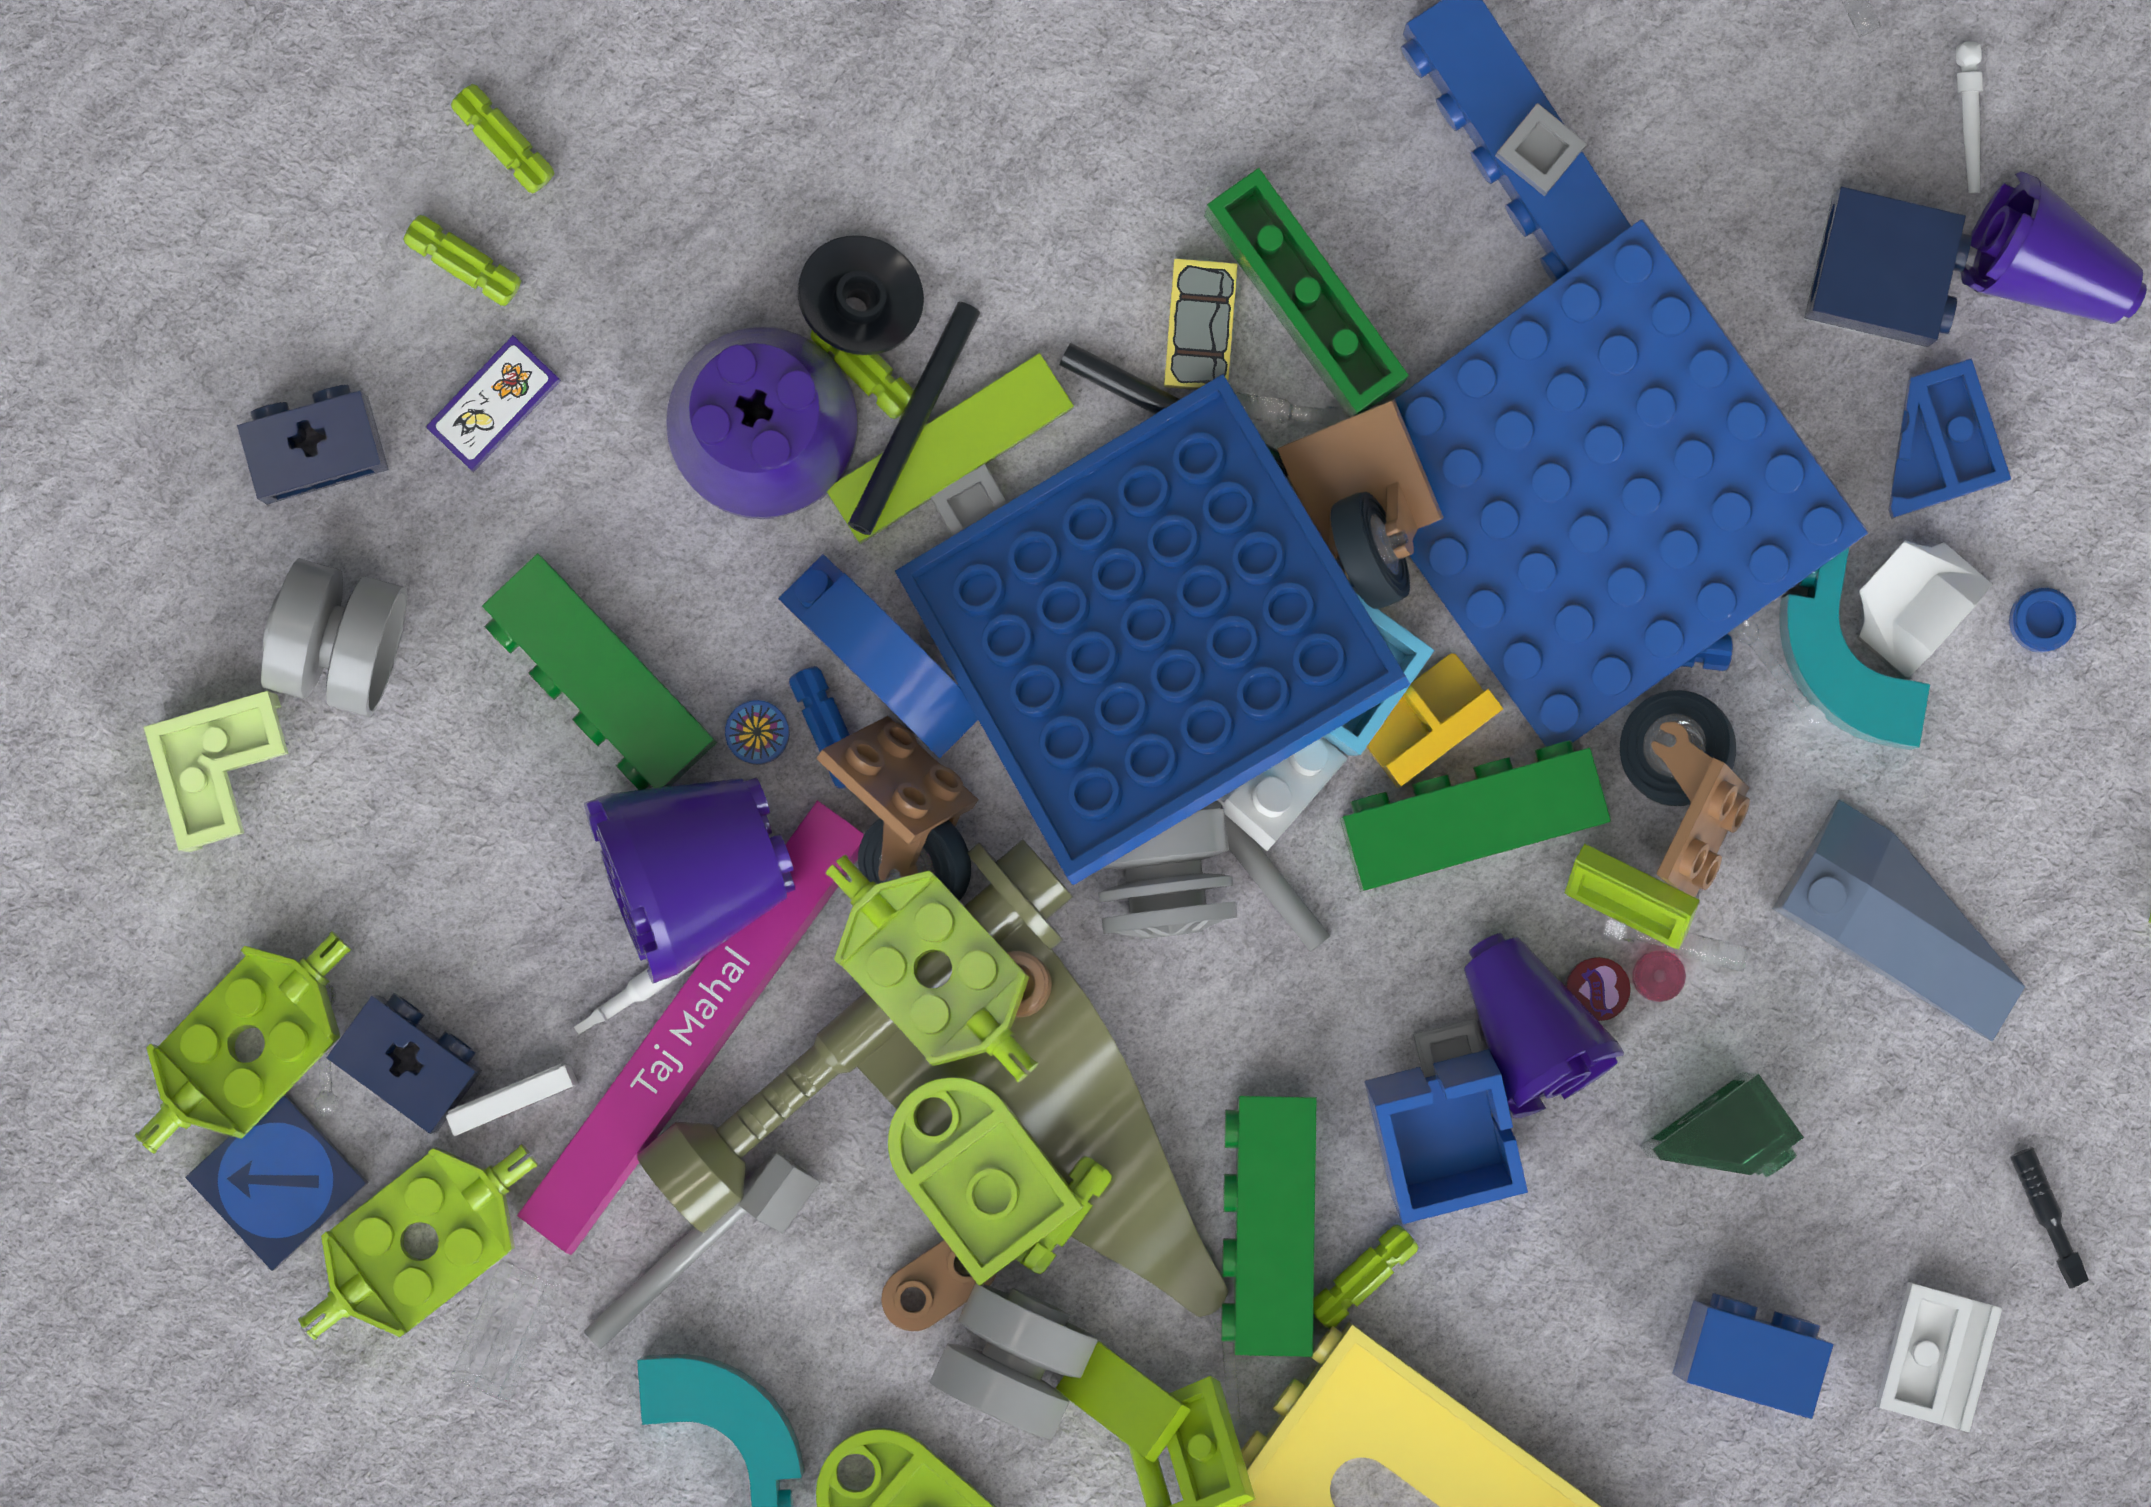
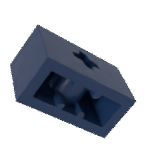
[237,385,389,505]
[326,993,482,1134]

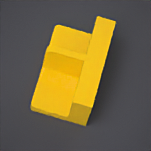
[1366,653,1503,789]

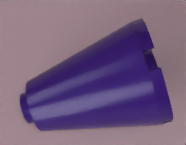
[1960,171,2147,324]
[1464,933,1624,1118]

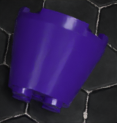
[666,327,858,519]
[584,777,795,984]

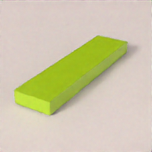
[827,353,1074,544]

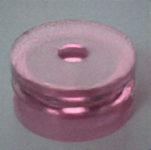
[1632,950,1686,1002]

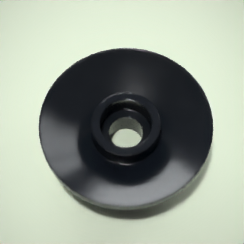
[797,235,924,355]

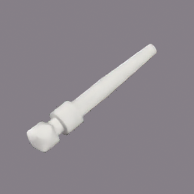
[1956,41,1983,194]

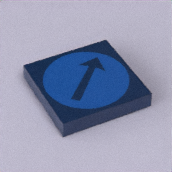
[185,1094,369,1271]

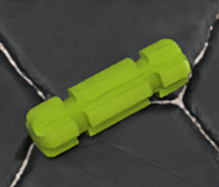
[451,84,555,194]
[403,215,521,306]
[810,330,914,419]
[1016,1156,1112,1274]
[1313,1224,1419,1329]

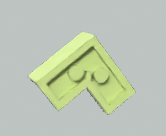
[144,691,289,852]

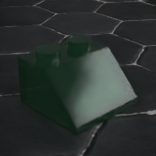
[1640,1072,1804,1178]

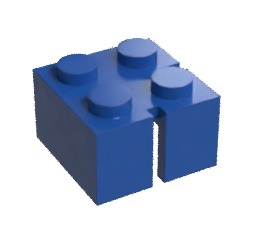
[1364,1049,1528,1224]
[1672,1293,1834,1419]

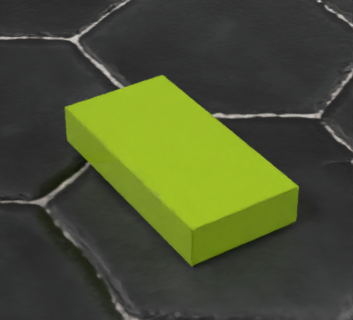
[1564,843,1700,950]
[1055,1340,1191,1463]

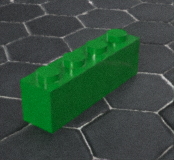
[1204,168,1409,418]
[482,553,718,790]
[1340,740,1611,892]
[1221,1096,1317,1357]

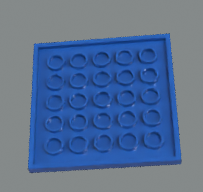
[1395,219,1869,747]
[895,374,1411,885]

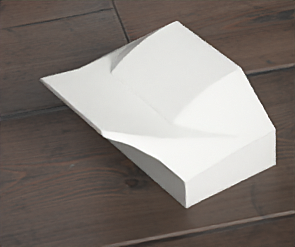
[1856,540,1992,679]

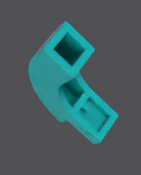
[1779,548,1930,750]
[637,1354,804,1507]

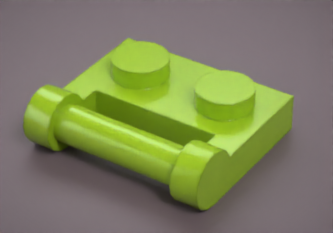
[1119,1376,1255,1507]

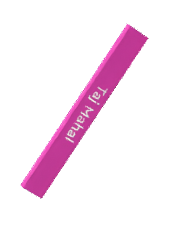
[517,800,864,1255]

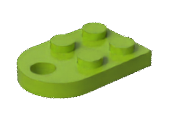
[888,1078,1084,1286]
[816,1428,997,1507]

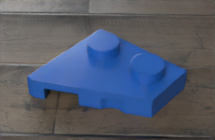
[1888,358,2011,519]

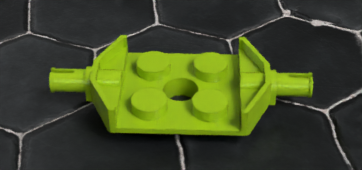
[826,854,1038,1082]
[134,931,352,1154]
[298,1144,538,1340]

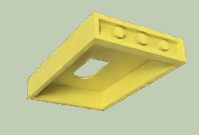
[1238,1321,1603,1507]

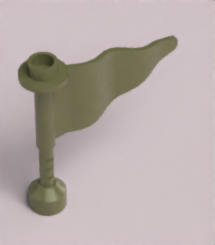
[637,839,1229,1317]

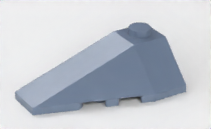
[1772,800,2025,1041]

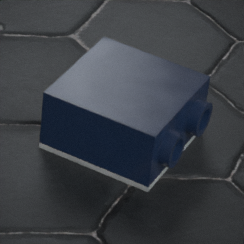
[1803,186,1972,348]

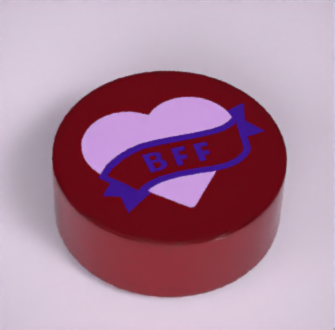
[1565,957,1631,1021]

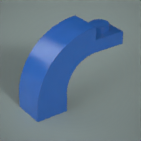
[778,554,978,759]

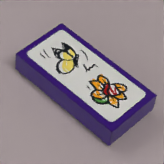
[426,335,561,472]

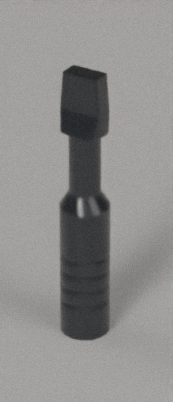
[2010,1147,2089,1289]

